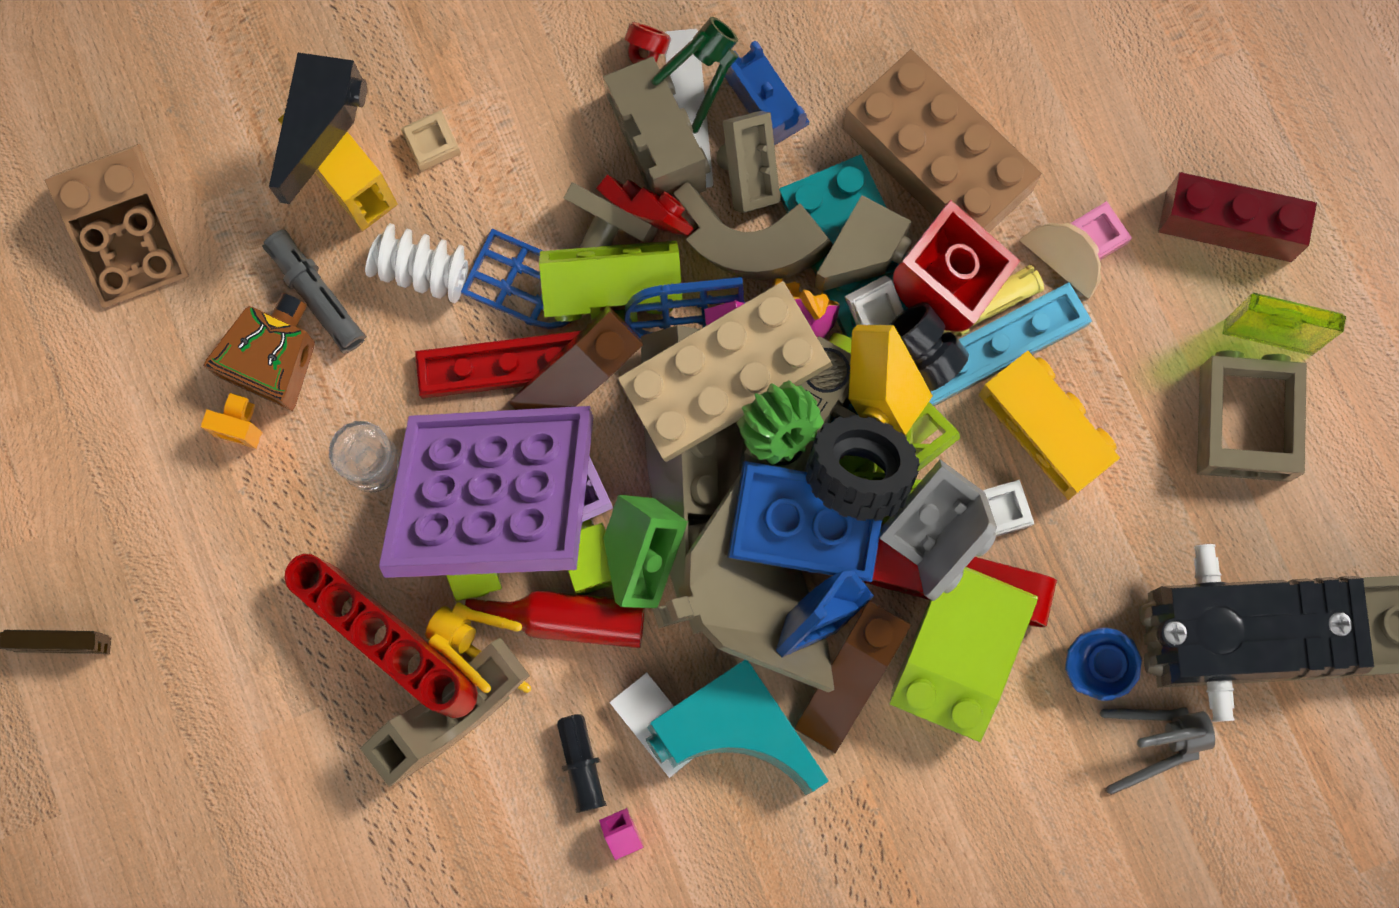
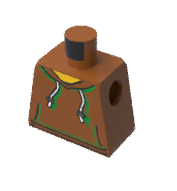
[203,293,315,412]

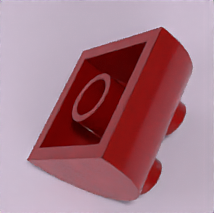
[893,200,1020,332]

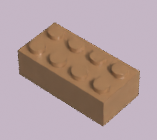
[843,49,1042,233]

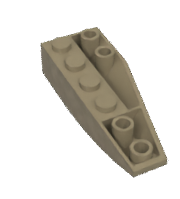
[641,325,747,598]

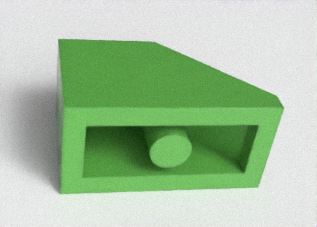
[603,495,688,608]

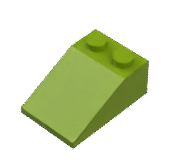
[889,567,1038,743]

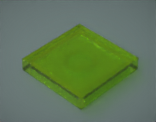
[1222,293,1346,356]

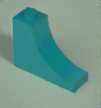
[646,660,829,795]

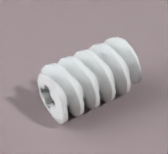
[365,223,468,303]

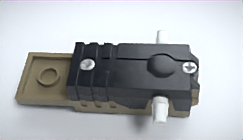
[1139,544,1399,722]

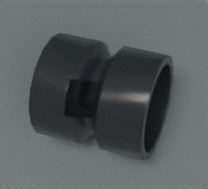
[889,302,969,391]

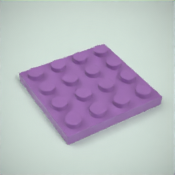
[379,406,594,578]

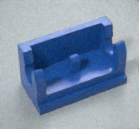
[725,41,809,146]

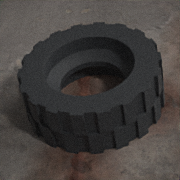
[805,415,920,521]

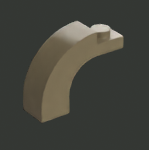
[674,181,833,280]
[360,638,530,787]

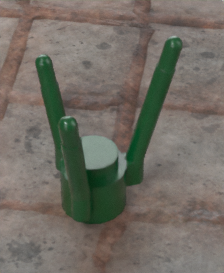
[651,17,738,134]

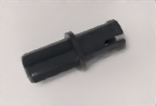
[557,714,607,813]

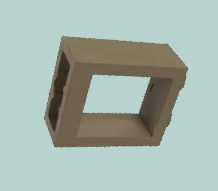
[1197,350,1307,482]

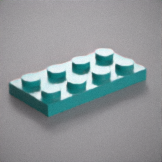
[779,154,908,339]

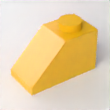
[849,325,933,435]

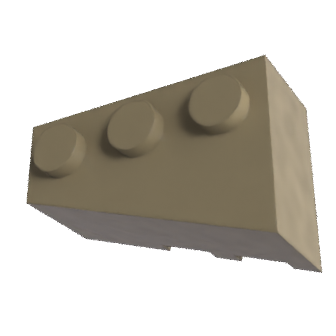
[603,56,711,201]

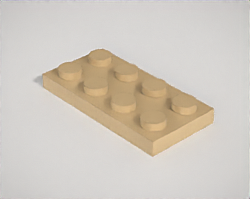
[618,281,833,462]

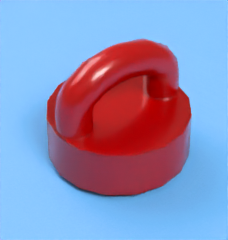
[624,22,671,64]

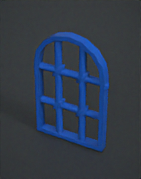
[461,229,572,329]
[624,277,745,339]

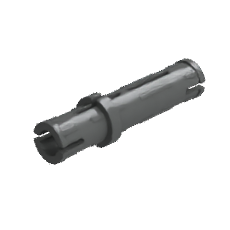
[262,229,367,354]

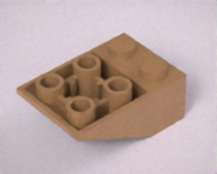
[44,143,189,308]

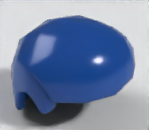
[1065,627,1142,701]

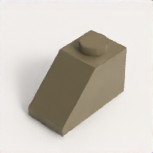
[814,195,913,291]

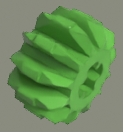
[737,380,824,465]

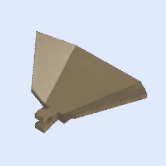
[653,471,834,693]

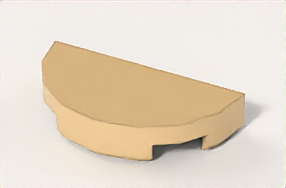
[1020,223,1101,299]

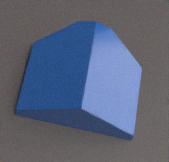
[776,571,874,657]

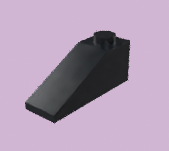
[269,52,367,204]

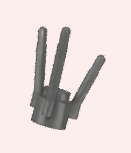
[1100,707,1215,795]

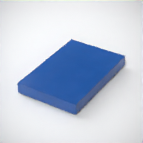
[727,461,882,582]

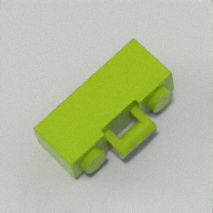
[539,241,683,322]

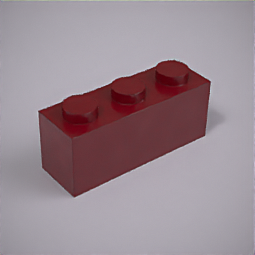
[1158,172,1317,262]

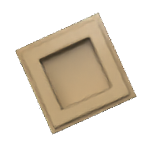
[400,110,461,172]

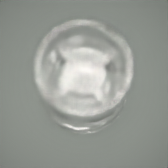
[329,421,401,493]

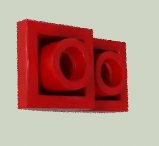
[596,174,694,235]

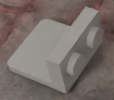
[879,460,997,601]

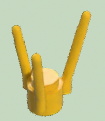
[425,602,531,693]

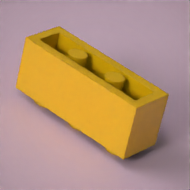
[979,350,1120,501]

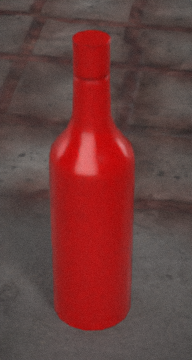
[465,591,645,648]

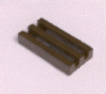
[0,630,111,654]

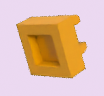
[200,393,262,449]

